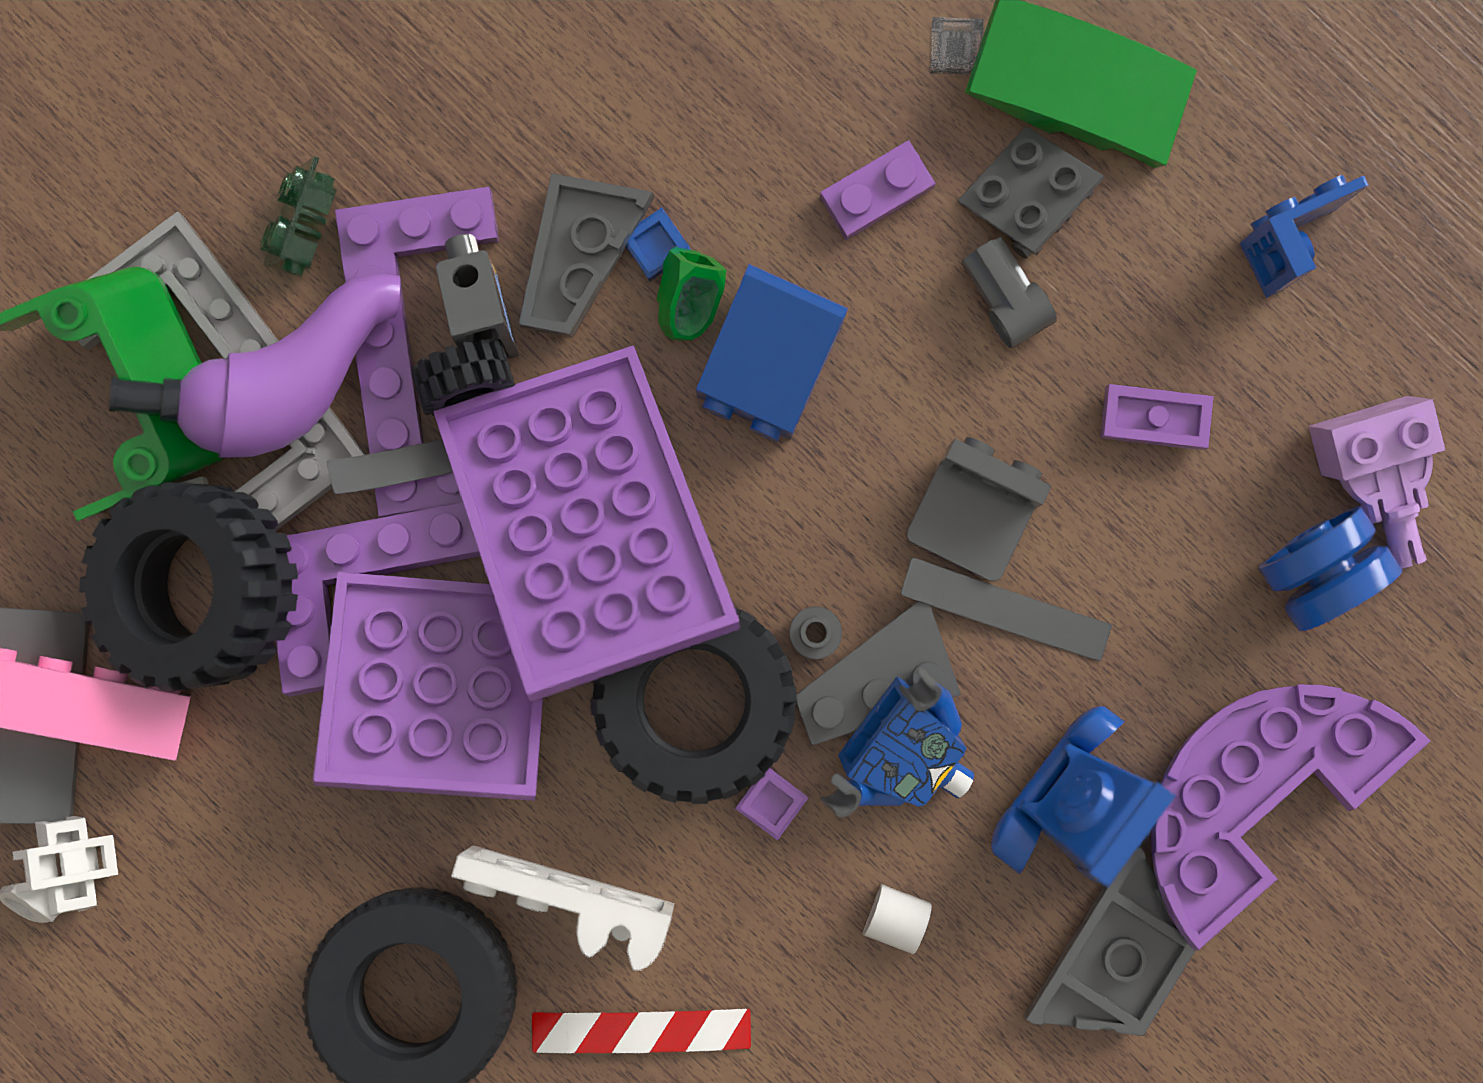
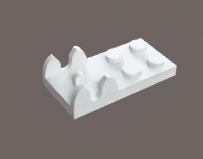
[452,845,675,970]

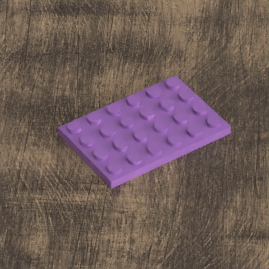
[433,345,740,702]

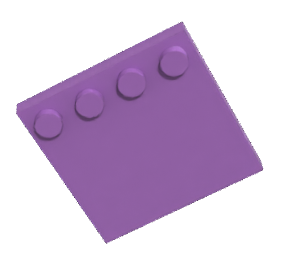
[313,572,543,801]

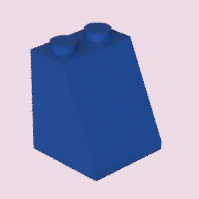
[696,264,848,442]

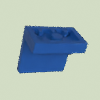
[1240,175,1369,298]

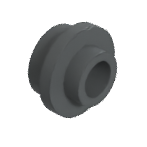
[789,606,842,659]

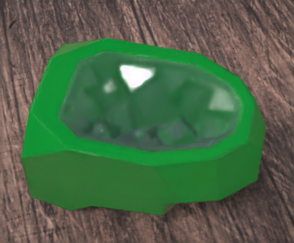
[656,247,727,342]

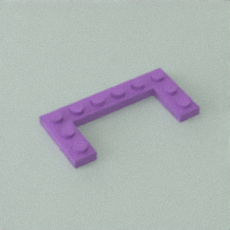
[335,187,499,518]
[276,502,481,697]

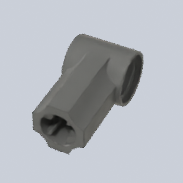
[961,237,1057,349]

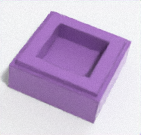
[735,768,809,840]

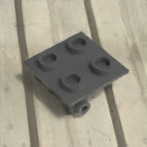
[958,126,1104,259]

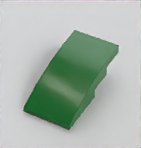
[965,0,1197,168]

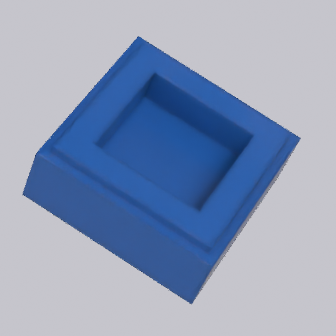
[626,208,691,282]

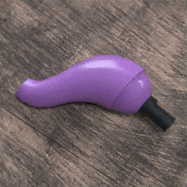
[109,274,400,458]

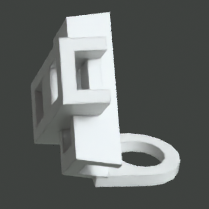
[0,816,118,923]

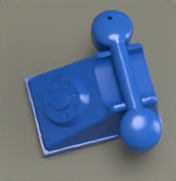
[991,706,1176,887]

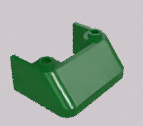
[0,267,226,521]

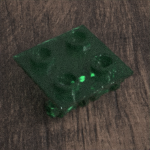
[260,156,337,277]

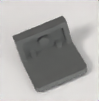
[906,437,1052,581]

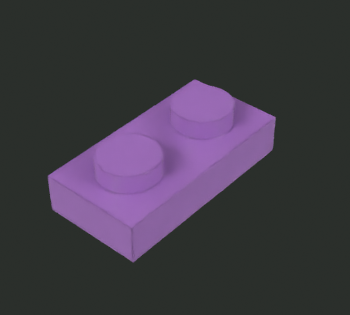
[820,140,936,240]
[1100,384,1214,450]

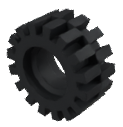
[411,340,515,416]

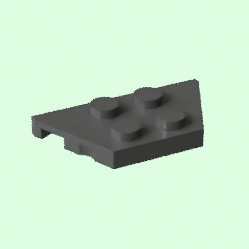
[1023,847,1196,1036]

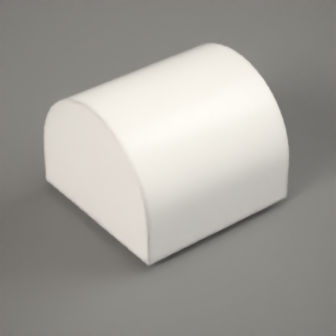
[862,884,932,954]

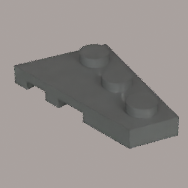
[519,173,655,338]
[796,601,961,746]

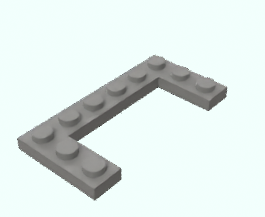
[78,211,366,531]

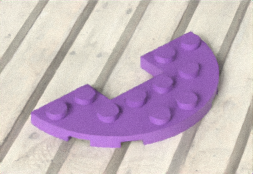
[1151,684,1430,950]

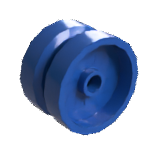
[1258,506,1402,632]

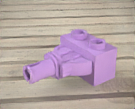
[1309,396,1445,568]

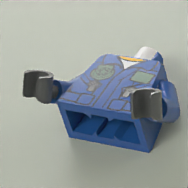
[820,667,974,817]

